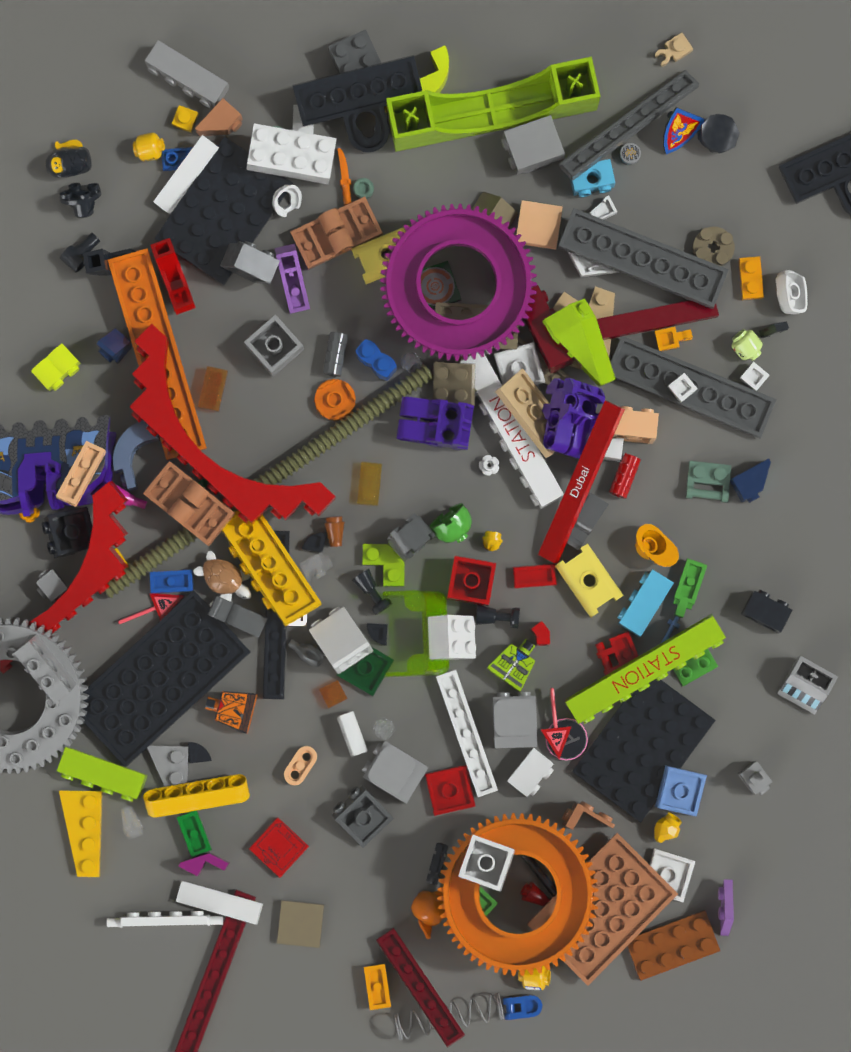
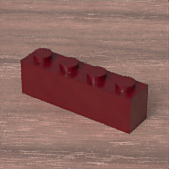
[524,285,574,373]

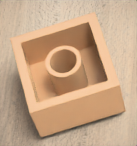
[613,406,659,444]

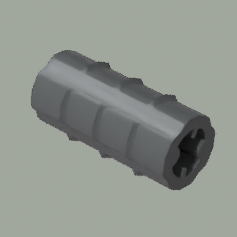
[323,332,348,377]

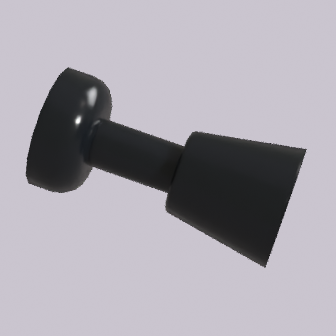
[352,569,393,615]
[476,604,520,629]

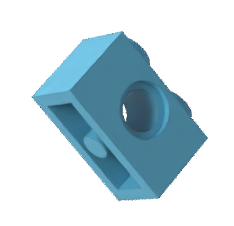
[570,159,615,197]

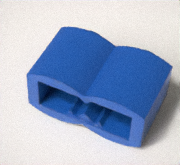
[355,339,397,381]

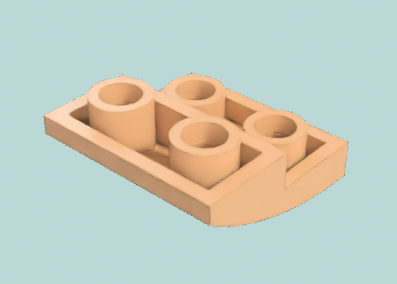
[516,200,563,250]

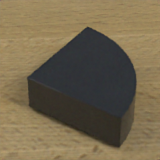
[759,321,789,338]
[302,532,327,554]
[367,623,388,646]
[188,742,212,763]

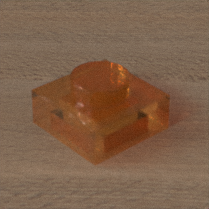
[319,680,347,708]

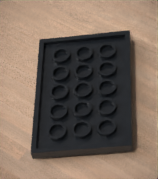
[155,137,293,286]
[572,679,716,823]

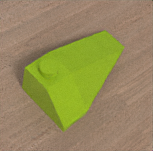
[543,299,616,387]

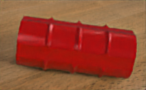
[609,453,641,499]

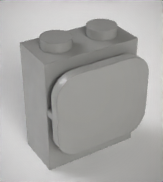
[501,115,565,175]
[492,692,537,748]
[362,741,428,804]

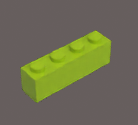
[57,747,148,802]

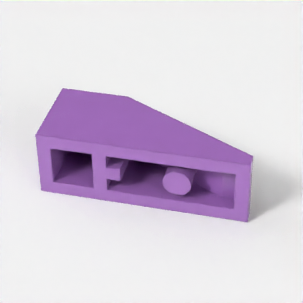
[275,244,310,314]

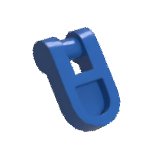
[503,995,542,1020]

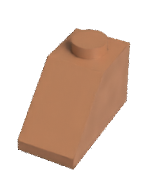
[195,98,243,136]

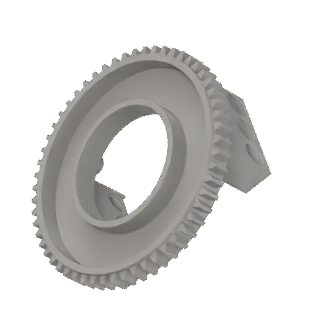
[0,617,89,774]

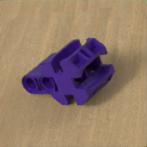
[542,378,605,459]
[396,397,474,450]

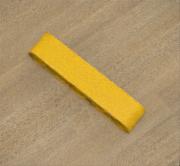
[143,774,250,818]

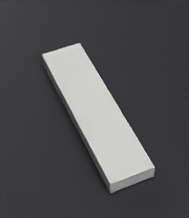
[153,135,219,214]
[176,881,263,925]

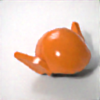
[411,891,445,939]

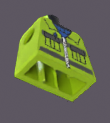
[487,639,535,692]

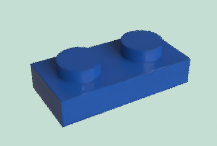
[150,570,194,594]

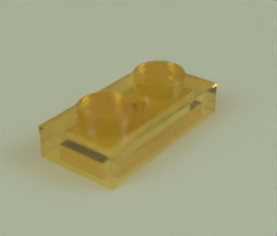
[357,462,382,506]

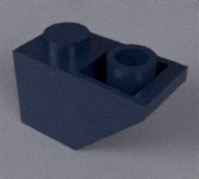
[96,328,133,364]

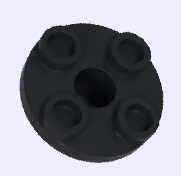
[59,183,101,218]

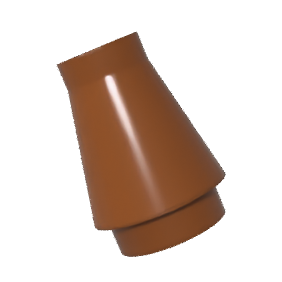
[324,516,345,547]

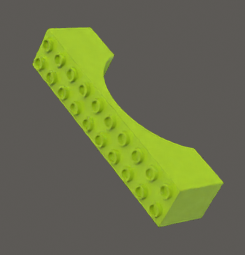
[386,56,601,152]

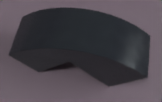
[83,248,136,276]

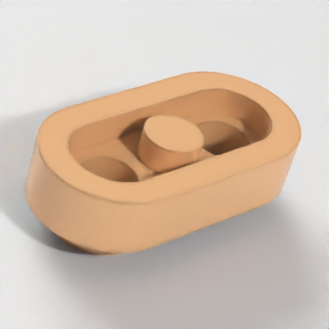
[284,746,317,785]

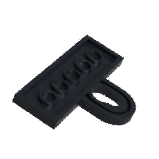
[293,55,422,152]
[779,134,851,215]

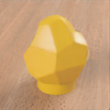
[654,812,682,843]

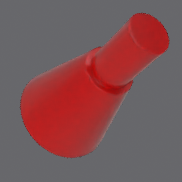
[520,882,550,906]

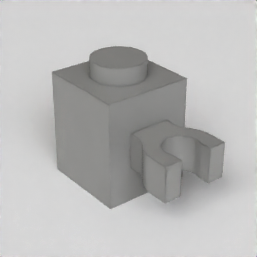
[738,761,772,795]

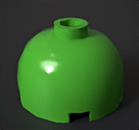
[430,503,472,543]

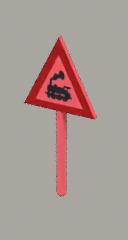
[118,593,184,624]
[540,688,572,759]

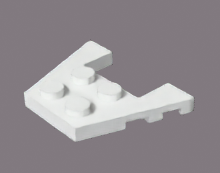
[567,195,619,278]

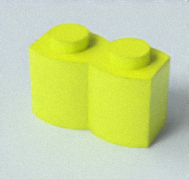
[31,344,81,391]

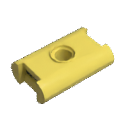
[351,225,410,284]
[555,544,624,618]

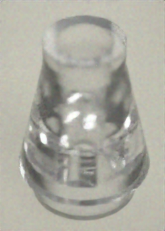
[121,806,144,839]

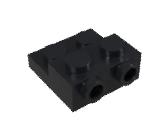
[42,506,93,559]

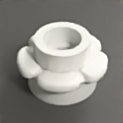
[479,455,499,476]

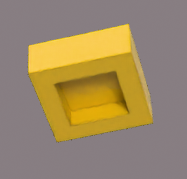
[172,105,199,133]

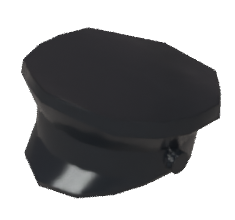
[697,114,740,154]

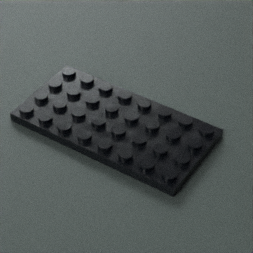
[80,590,251,767]

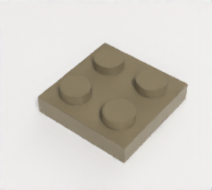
[433,361,475,405]

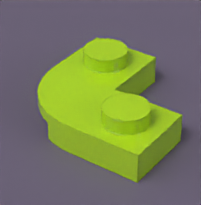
[362,544,405,587]

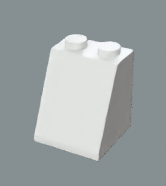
[309,607,373,674]

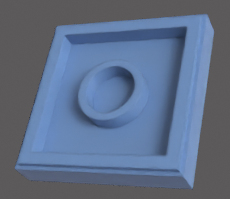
[655,765,707,816]

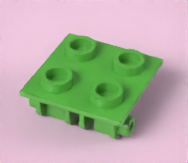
[673,649,718,686]

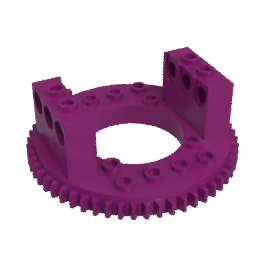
[380,204,537,361]

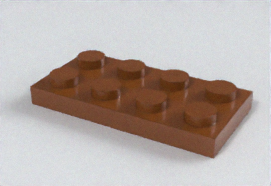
[627,910,720,981]

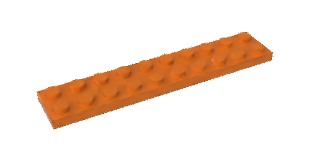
[108,248,207,460]

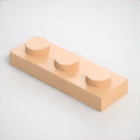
[56,441,106,507]

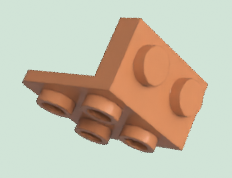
[562,801,615,830]

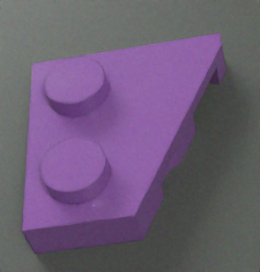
[718,879,734,936]

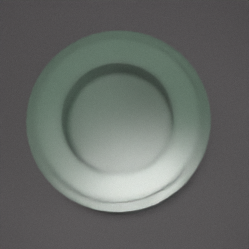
[353,178,374,199]

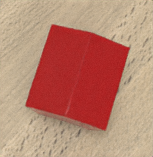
[530,621,550,646]

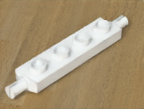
[107,911,223,928]

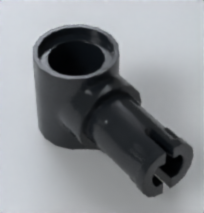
[60,233,100,273]

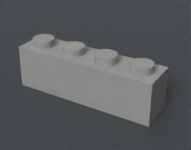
[145,40,230,108]

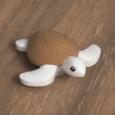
[193,551,251,607]

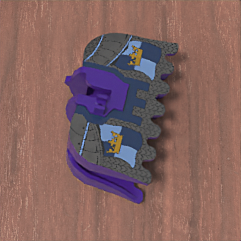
[0,415,117,517]

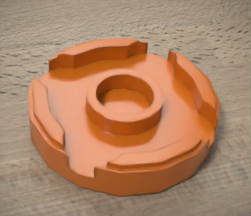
[314,379,356,421]

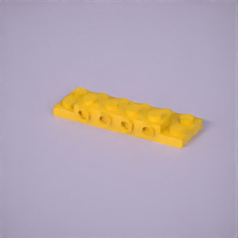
[222,511,321,627]

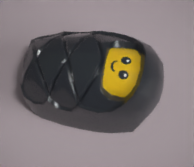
[46,146,92,178]

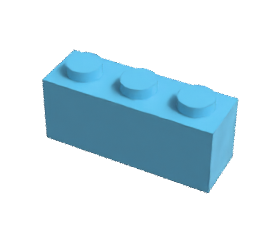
[617,569,674,637]

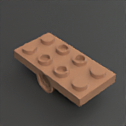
[290,197,383,270]
[143,461,235,546]

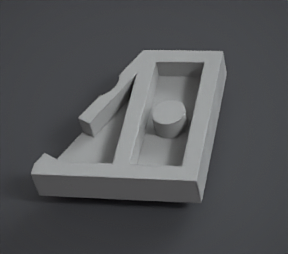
[147,746,189,787]

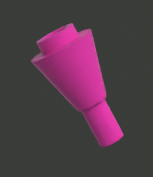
[116,485,147,509]

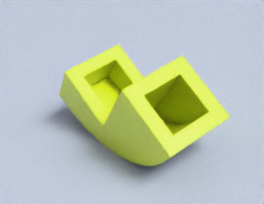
[420,45,449,93]

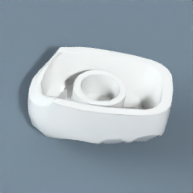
[775,270,807,314]

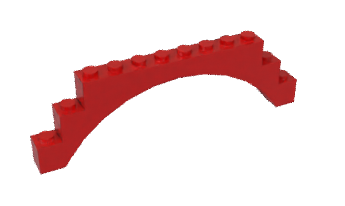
[129,323,336,524]
[0,481,128,674]

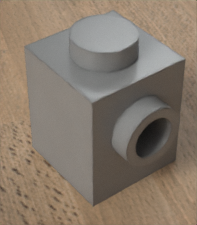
[36,569,69,603]

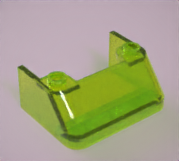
[383,590,449,678]

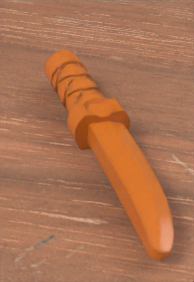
[337,148,352,206]

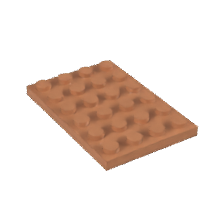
[527,833,678,986]

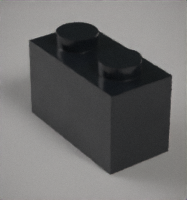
[741,590,792,634]

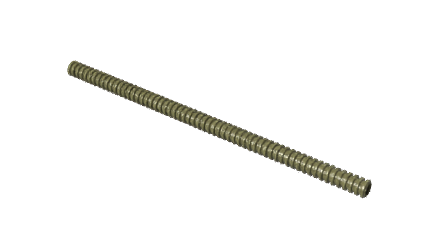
[104,364,433,599]

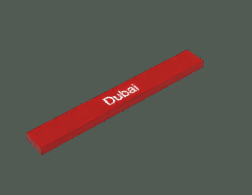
[538,400,625,564]

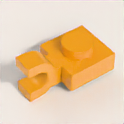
[655,327,693,352]

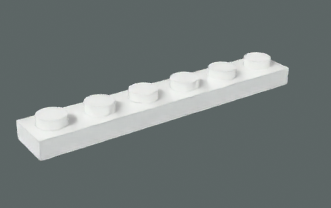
[436,670,498,797]

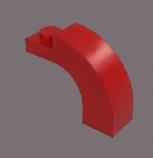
[150,238,196,315]

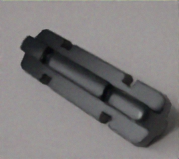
[426,843,448,885]

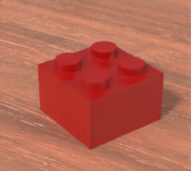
[447,556,496,607]

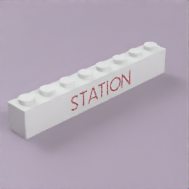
[460,353,564,509]

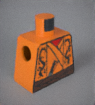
[205,691,257,734]

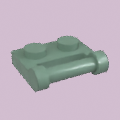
[685,461,731,503]

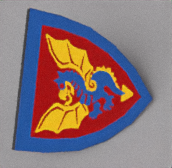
[663,107,705,154]

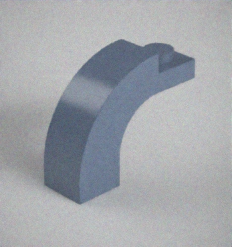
[113,420,160,491]

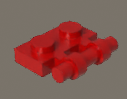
[595,631,638,676]

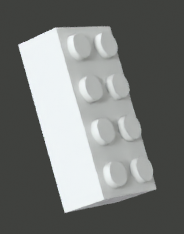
[246,124,336,184]

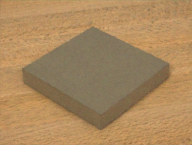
[277,900,324,948]

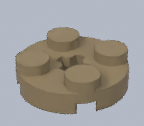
[692,227,735,266]

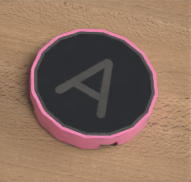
[545,718,588,761]

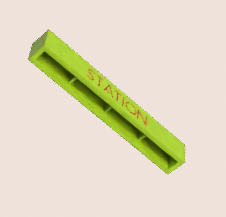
[565,613,726,724]

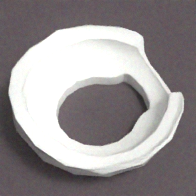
[272,185,302,217]

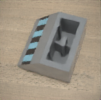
[777,656,838,714]

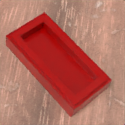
[513,564,557,589]

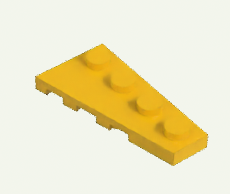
[59,791,102,877]

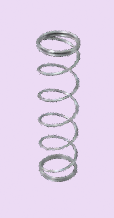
[394,993,504,1041]

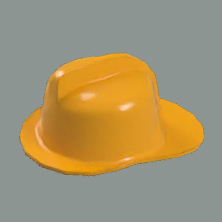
[635,524,679,567]

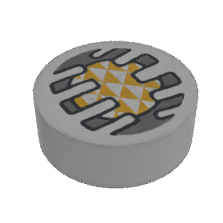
[620,143,641,165]

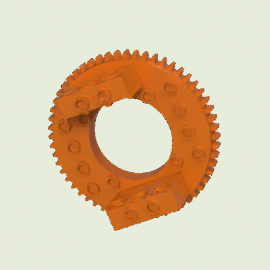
[437,813,599,976]

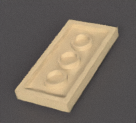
[495,368,555,458]

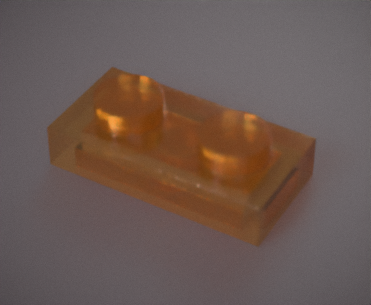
[198,366,228,412]

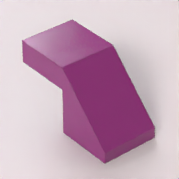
[179,853,230,876]

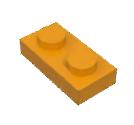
[739,256,764,300]
[364,963,391,1010]

